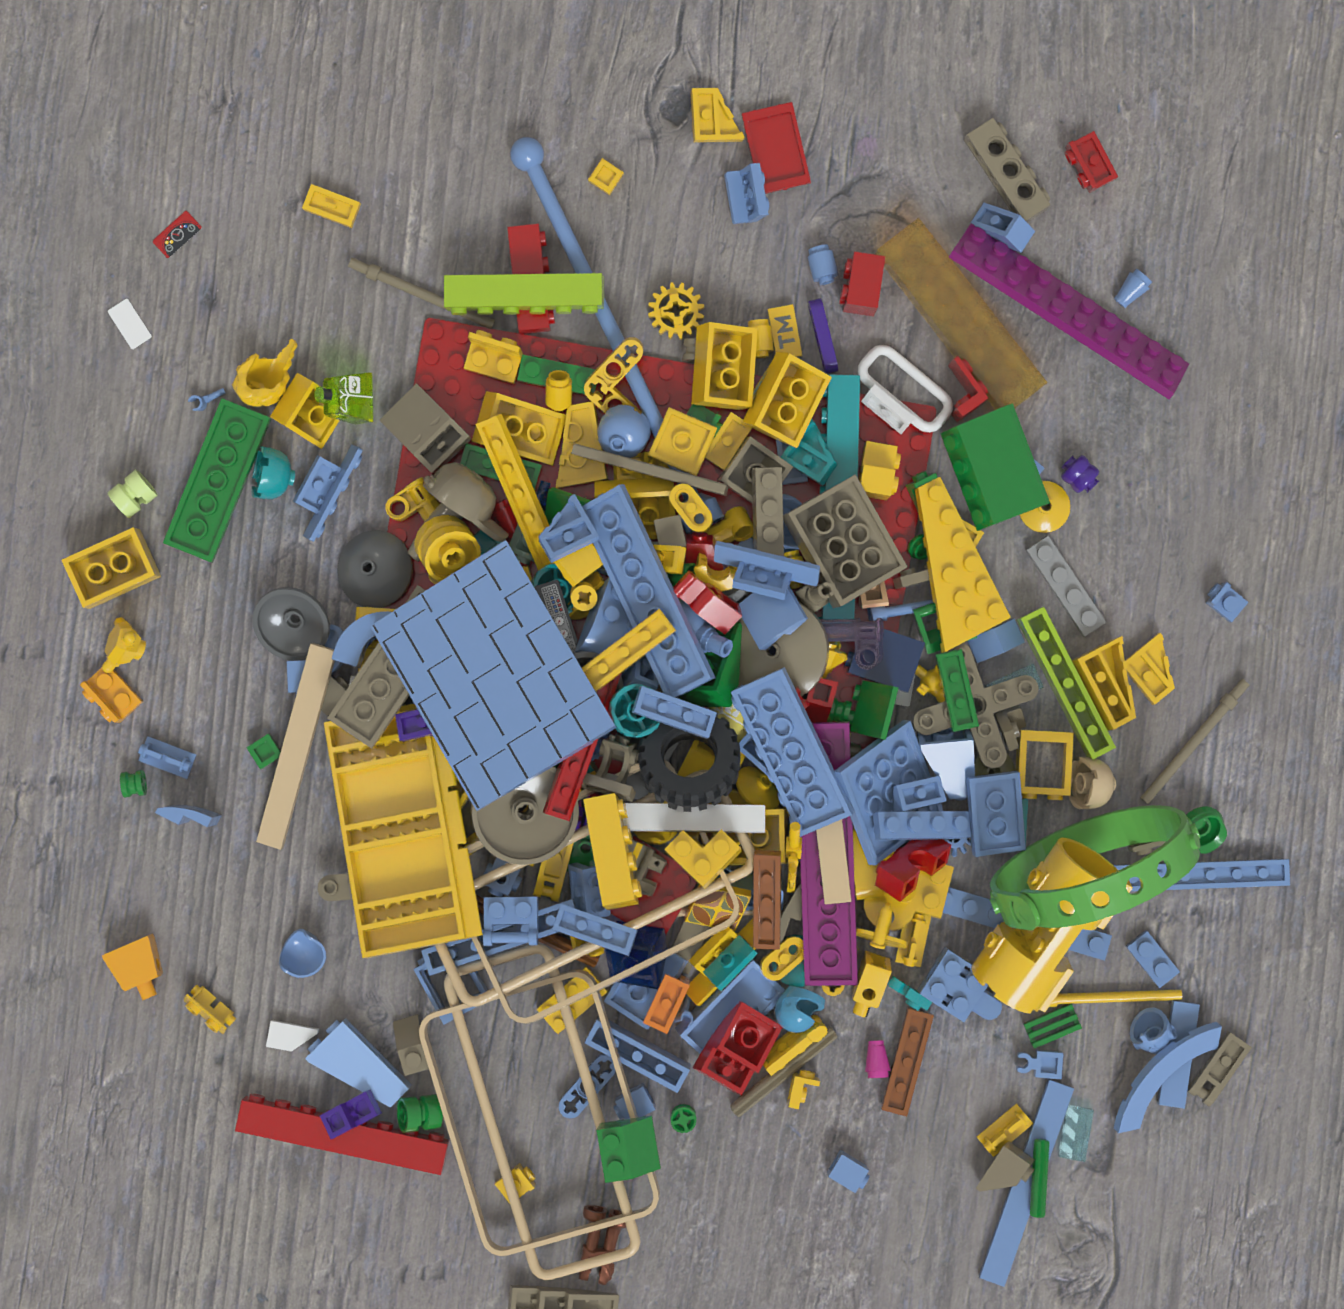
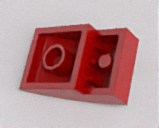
[692,1001,782,1095]

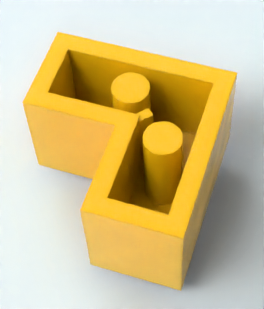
[858,441,901,500]
[664,829,742,889]

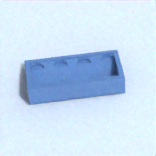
[675,959,785,1054]

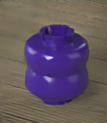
[1061,455,1099,493]

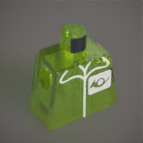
[314,372,373,425]

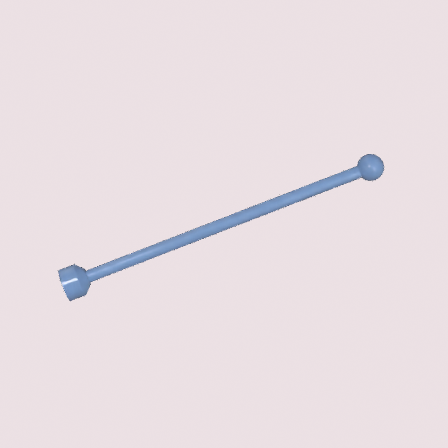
[510,137,724,535]

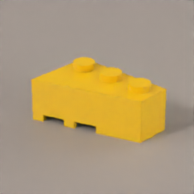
[1072,636,1136,731]

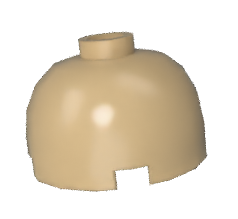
[1069,757,1116,810]

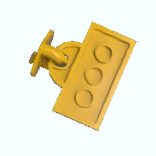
[855,852,954,949]

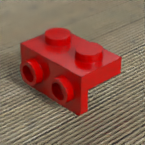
[1064,131,1118,193]

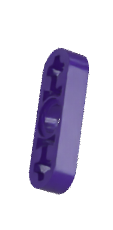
[808,298,838,374]

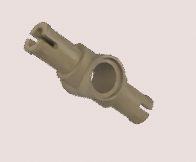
[795,582,834,612]

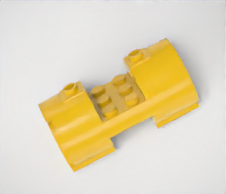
[971,838,1133,1014]

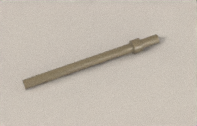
[348,258,495,329]
[1140,679,1250,804]

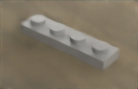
[1025,536,1106,637]

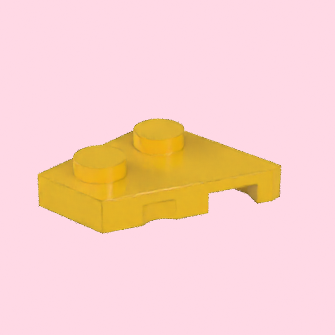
[690,88,744,142]

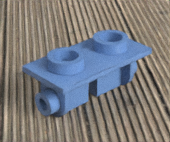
[138,736,196,779]

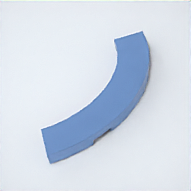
[1114,1022,1222,1134]

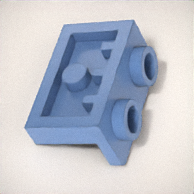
[568,862,611,918]

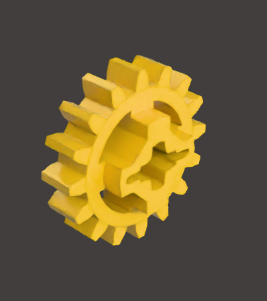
[648,282,704,340]

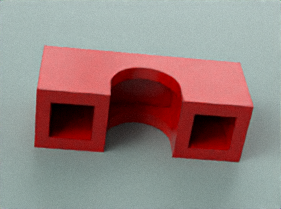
[875,839,952,902]

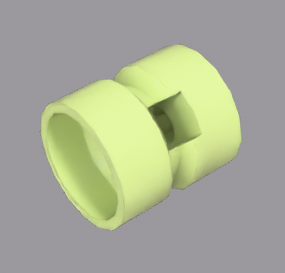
[107,469,158,518]

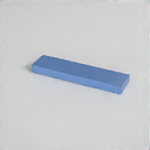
[1157,1000,1200,1109]

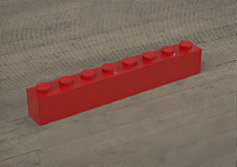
[235,1094,450,1175]

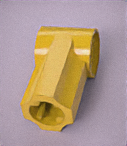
[704,506,753,543]

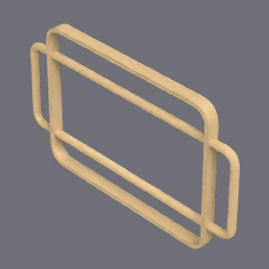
[435,760,755,1024]
[419,943,660,1280]

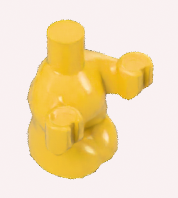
[915,665,945,703]

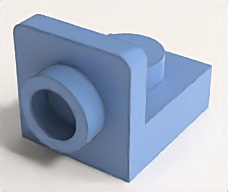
[1206,582,1248,623]

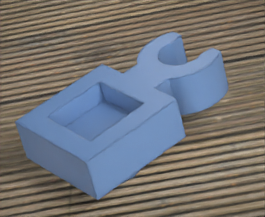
[1016,1050,1063,1079]

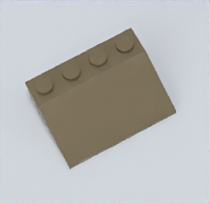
[783,474,907,608]

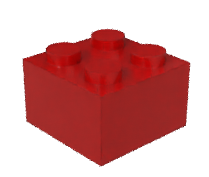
[839,251,886,317]

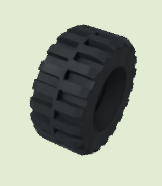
[638,705,740,812]

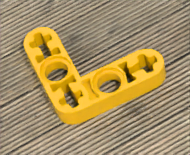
[584,337,644,415]

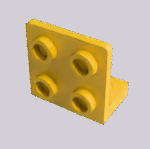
[464,330,523,384]

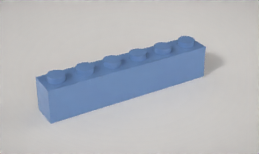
[421,899,577,976]

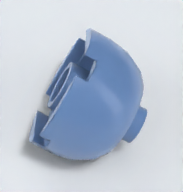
[597,405,651,458]

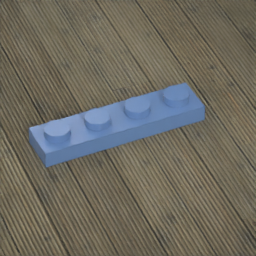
[873,811,971,840]

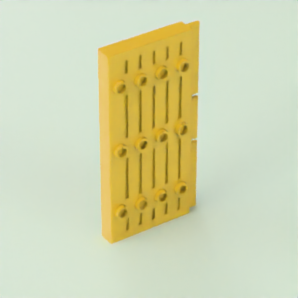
[324,704,483,958]

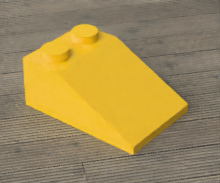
[472,391,566,466]

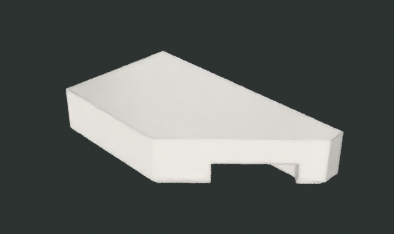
[266,1020,319,1052]

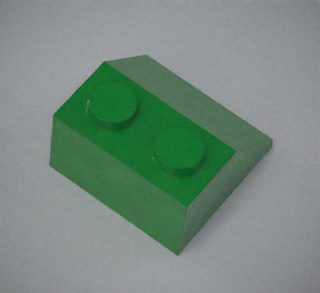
[596,1115,661,1183]

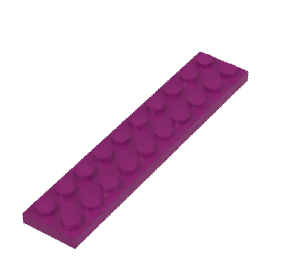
[949,223,1189,400]
[800,722,858,986]

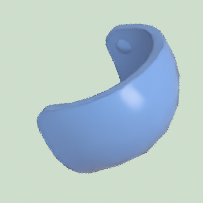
[279,929,326,978]

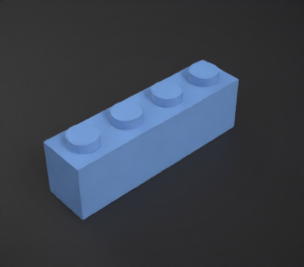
[584,1015,691,1093]

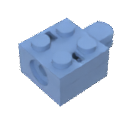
[917,947,1002,1022]

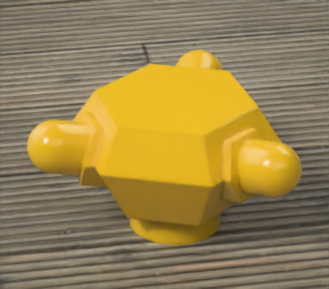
[102,617,146,673]

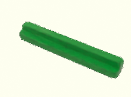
[1030,1139,1050,1218]

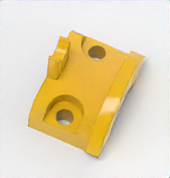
[694,553,737,592]

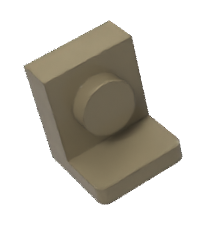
[995,705,1026,752]

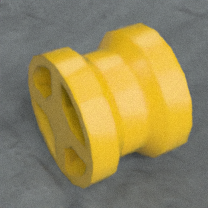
[570,581,597,611]

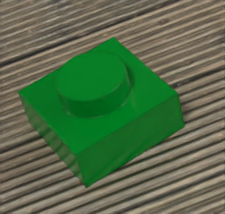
[246,733,281,770]

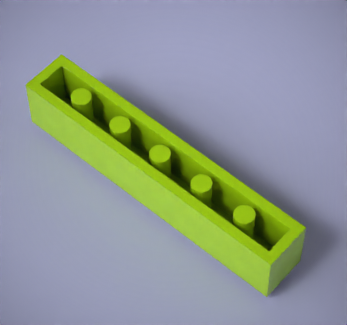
[444,273,604,315]
[1016,607,1116,760]

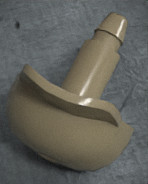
[407,462,509,562]

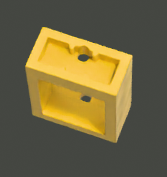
[1015,730,1074,800]

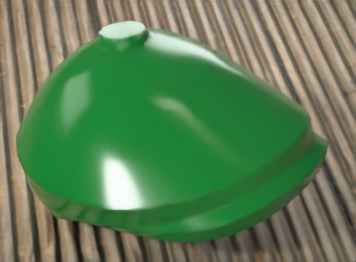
[1186,806,1227,854]

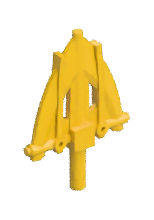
[785,822,802,893]

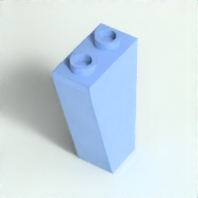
[305,1018,412,1107]

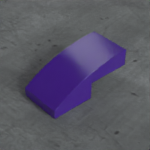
[320,1089,382,1139]

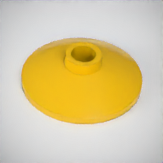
[1020,481,1070,533]
[736,766,780,810]

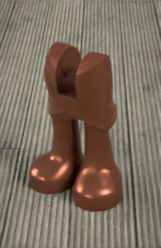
[579,1205,626,1285]

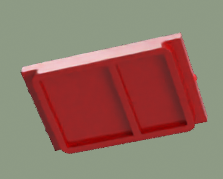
[741,102,811,194]

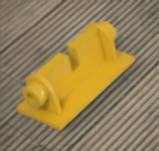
[895,913,931,967]
[184,985,237,1034]
[977,1103,1033,1157]

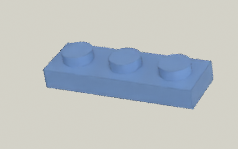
[632,686,717,739]
[552,904,638,956]

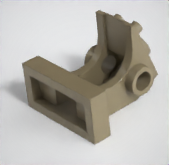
[582,733,639,803]

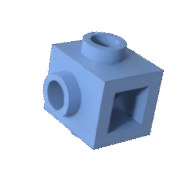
[483,858,522,897]

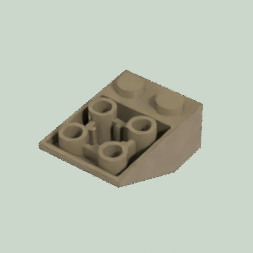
[380,384,472,475]

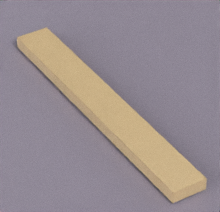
[256,643,335,850]

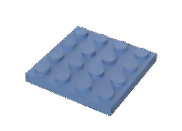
[834,720,931,865]

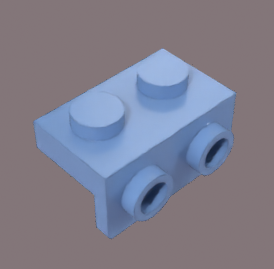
[724,163,769,224]

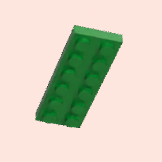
[163,398,271,563]

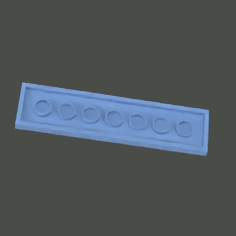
[582,484,715,698]

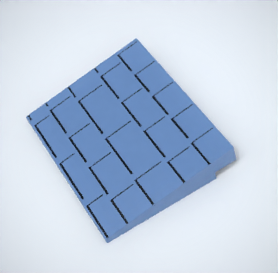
[370,540,617,811]

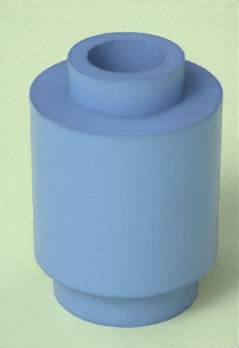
[807,244,839,285]

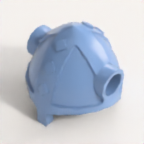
[1130,1007,1177,1054]

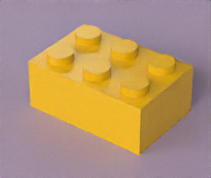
[691,322,758,410]
[62,527,161,609]

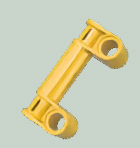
[385,477,440,585]

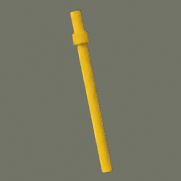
[1049,990,1182,1007]

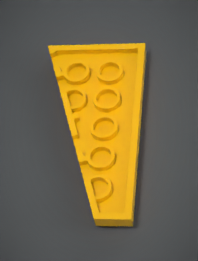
[915,477,1011,653]

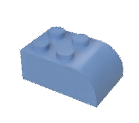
[574,578,633,676]

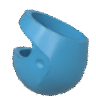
[775,986,825,1033]

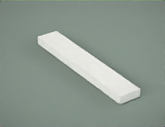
[623,803,765,833]

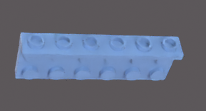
[731,667,854,837]

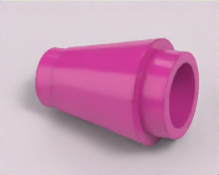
[865,1040,891,1078]

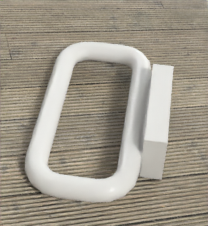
[858,345,953,434]

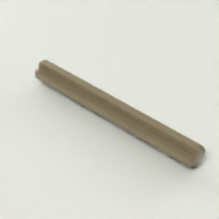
[730,1026,838,1117]

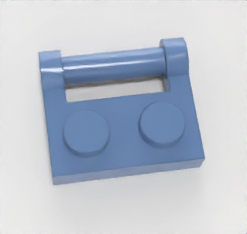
[483,897,538,946]

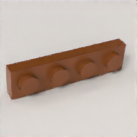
[753,850,781,950]
[881,1007,934,1117]

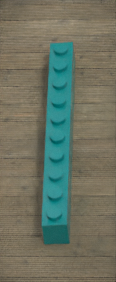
[818,375,860,639]

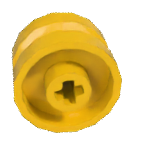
[414,515,481,582]

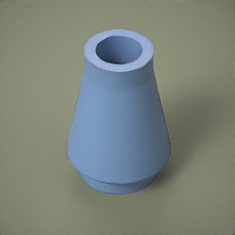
[1114,269,1152,309]

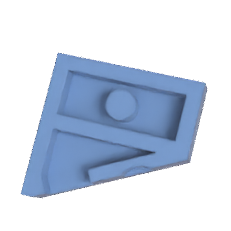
[539,494,599,563]

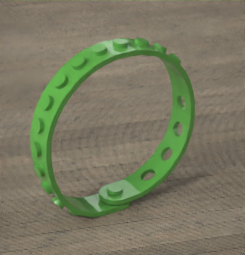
[989,805,1200,930]

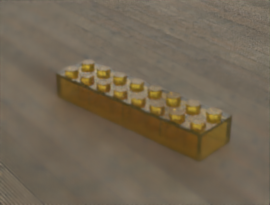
[875,217,1048,410]

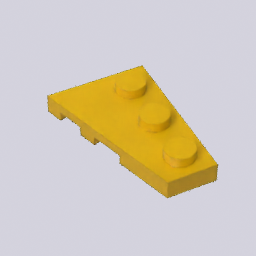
[556,401,608,489]

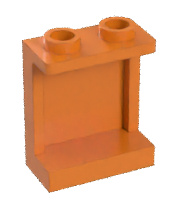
[643,973,690,1034]

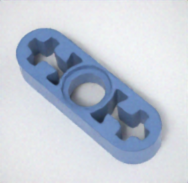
[559,1054,616,1118]

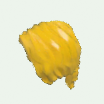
[232,339,298,407]

